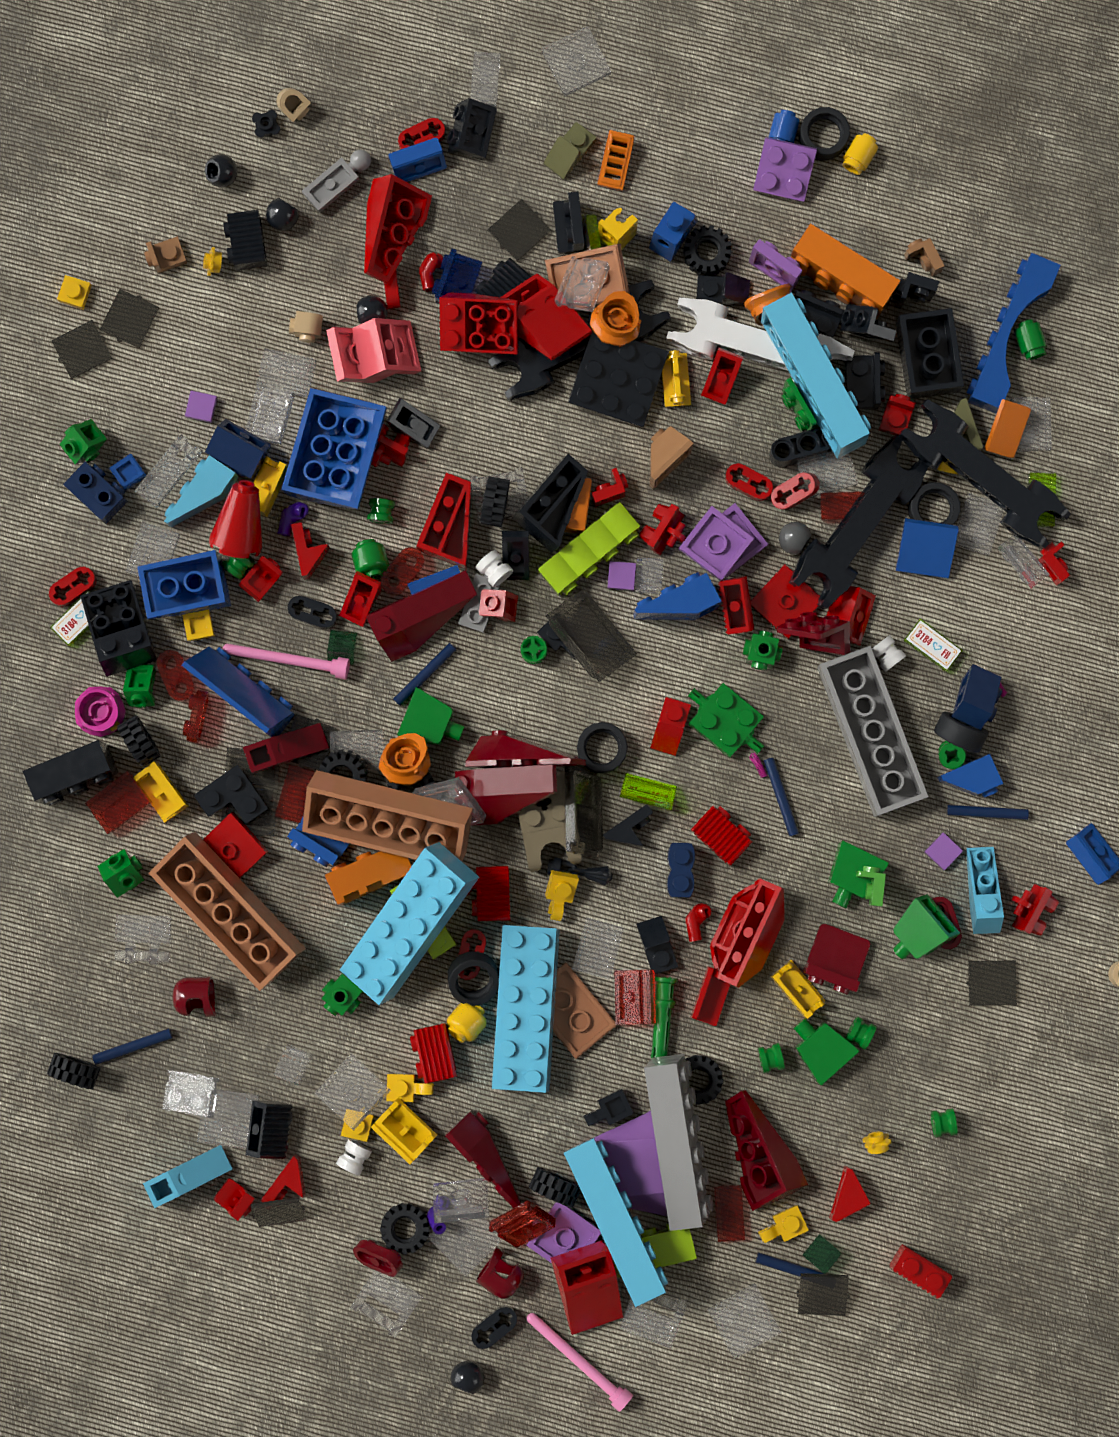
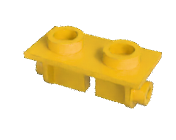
[662,350,691,407]

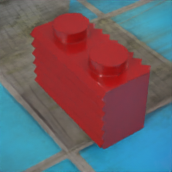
[718,576,755,635]
[690,806,752,867]
[472,866,511,921]
[410,1023,458,1084]
[889,1244,953,1299]

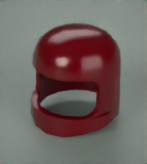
[172,977,216,1017]
[475,1246,524,1299]

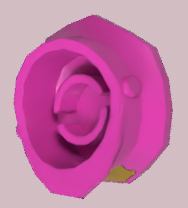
[75,686,126,737]

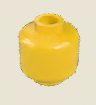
[447,1003,487,1043]

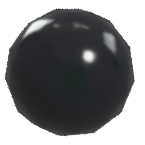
[205,154,238,188]
[266,198,299,231]
[356,295,388,324]
[450,1360,485,1395]

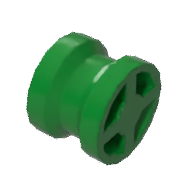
[367,498,395,524]
[222,555,256,580]
[520,636,547,664]
[938,740,966,769]
[845,1016,877,1050]
[757,1043,785,1074]
[931,1108,958,1138]

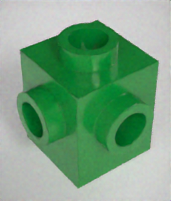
[59,419,107,465]
[742,631,783,671]
[97,849,145,898]
[321,973,363,1016]

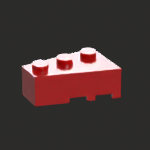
[416,472,472,570]

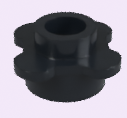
[252,109,280,138]

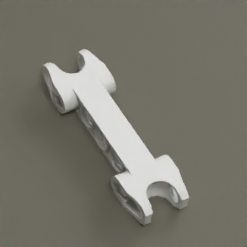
[666,298,855,387]

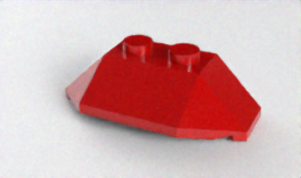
[710,879,785,988]

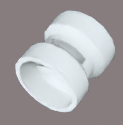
[476,550,513,588]
[872,635,906,672]
[336,1139,372,1176]

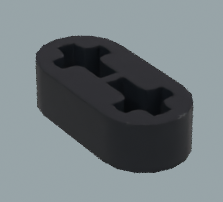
[287,596,338,629]
[471,1305,517,1349]

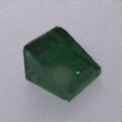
[327,630,357,665]
[802,1234,842,1274]

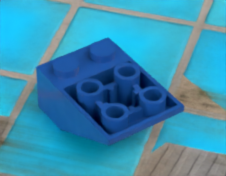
[633,572,721,620]

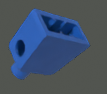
[649,201,698,262]

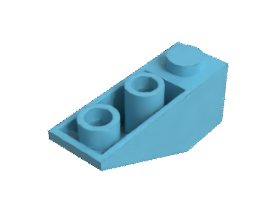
[164,455,239,527]
[966,847,1004,934]
[143,1145,233,1208]

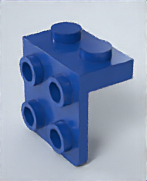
[287,816,350,867]

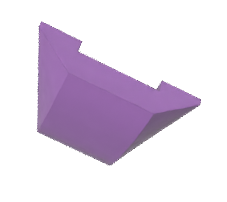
[595,1111,667,1216]

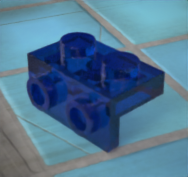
[432,248,483,304]

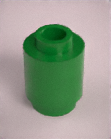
[1014,319,1047,361]

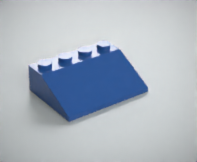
[281,388,387,510]
[181,646,295,737]

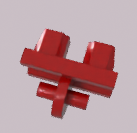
[371,424,410,467]
[639,504,686,556]
[1011,884,1059,936]

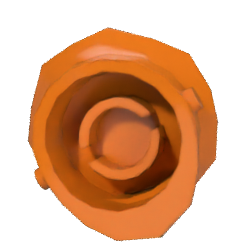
[744,283,792,326]
[590,291,641,347]
[379,733,431,786]

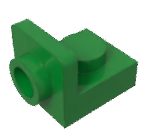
[123,665,156,708]

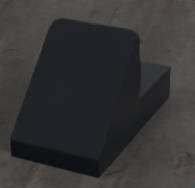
[696,272,750,307]
[387,398,440,448]
[502,531,529,580]
[603,804,653,847]
[636,916,678,975]

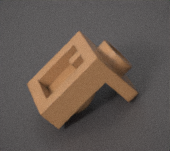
[144,236,187,273]
[904,238,945,277]

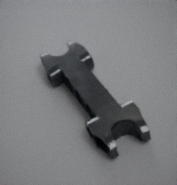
[488,279,671,402]
[898,399,1071,550]
[789,435,928,609]

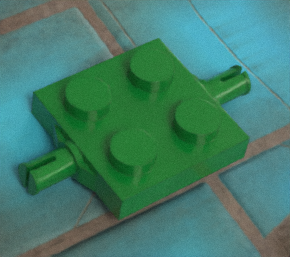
[688,683,765,759]

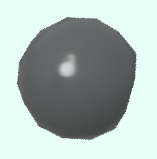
[779,521,812,555]

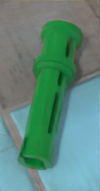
[650,976,678,1058]

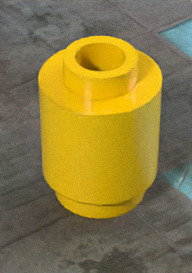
[842,133,878,175]

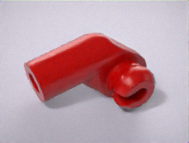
[685,903,711,942]

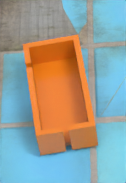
[791,223,900,320]

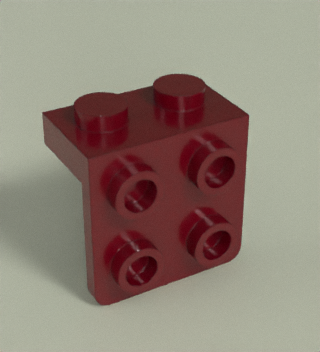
[777,612,850,655]
[803,924,870,995]

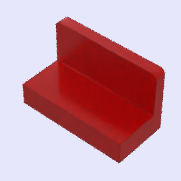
[826,586,876,646]
[690,966,730,1026]

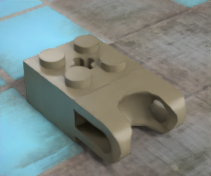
[518,771,582,873]

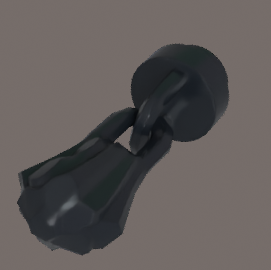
[547,857,613,886]

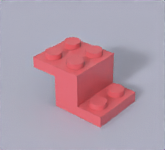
[326,318,421,383]

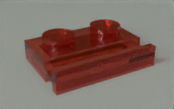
[85,771,152,834]
[614,970,656,1025]
[489,1200,556,1248]

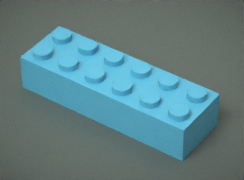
[761,292,871,459]
[340,842,479,1005]
[492,925,560,1093]
[564,1137,668,1307]

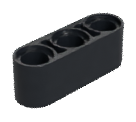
[769,427,834,468]

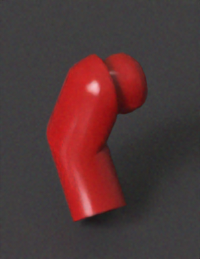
[419,252,444,292]

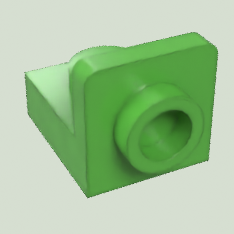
[856,866,886,907]

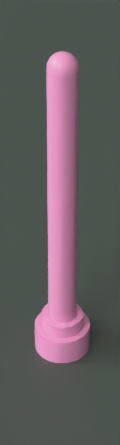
[223,644,350,680]
[527,1313,633,1412]

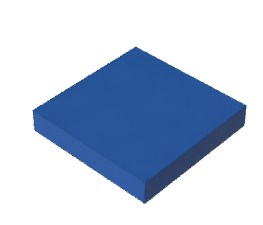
[896,518,959,578]

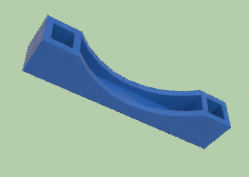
[966,253,1061,414]

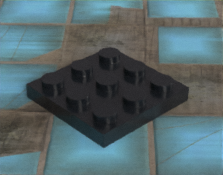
[568,329,669,427]

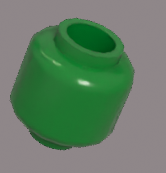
[351,539,389,580]

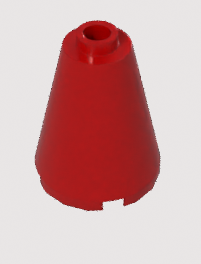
[209,480,262,559]

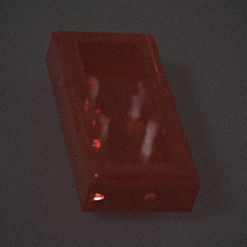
[820,491,865,521]
[275,765,315,823]
[714,1184,745,1242]

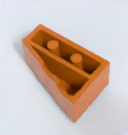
[325,851,412,905]

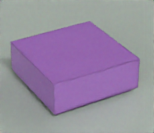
[185,391,217,423]
[607,561,636,591]
[924,832,963,871]

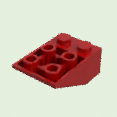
[500,273,592,360]
[439,293,518,354]
[550,1240,623,1335]

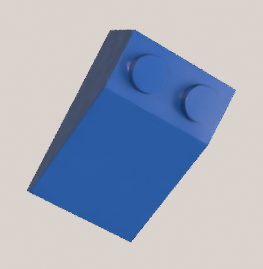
[137,550,231,619]

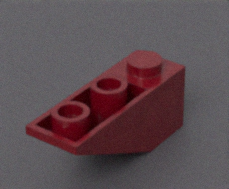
[243,723,329,774]

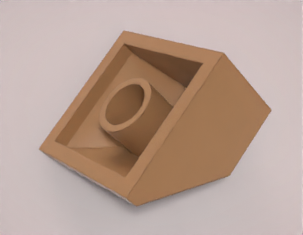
[650,426,694,490]

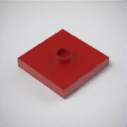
[750,564,820,640]
[203,812,269,879]

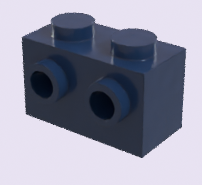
[205,419,272,479]
[63,462,128,524]
[952,664,1002,730]

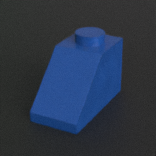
[937,754,1003,798]

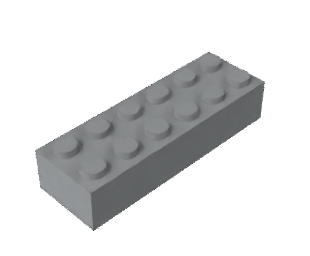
[817,646,928,817]
[644,1054,713,1231]

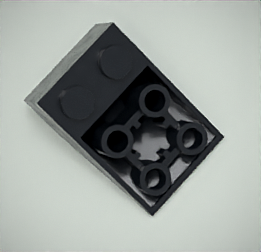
[80,580,157,677]

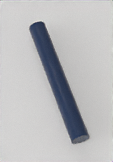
[393,643,456,706]
[764,757,799,837]
[947,805,1029,820]
[92,1028,173,1065]
[755,1252,836,1287]

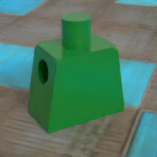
[397,688,465,746]
[828,840,889,909]
[893,894,960,959]
[793,1018,859,1086]

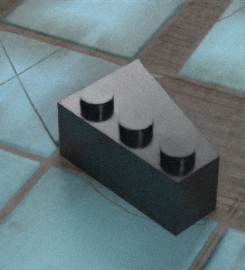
[512,453,588,553]

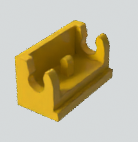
[598,208,638,250]
[254,456,288,517]
[133,761,189,823]
[770,960,825,1019]
[371,1098,437,1164]

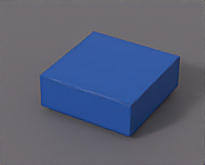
[109,454,147,491]

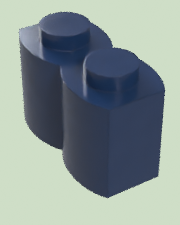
[666,843,695,898]

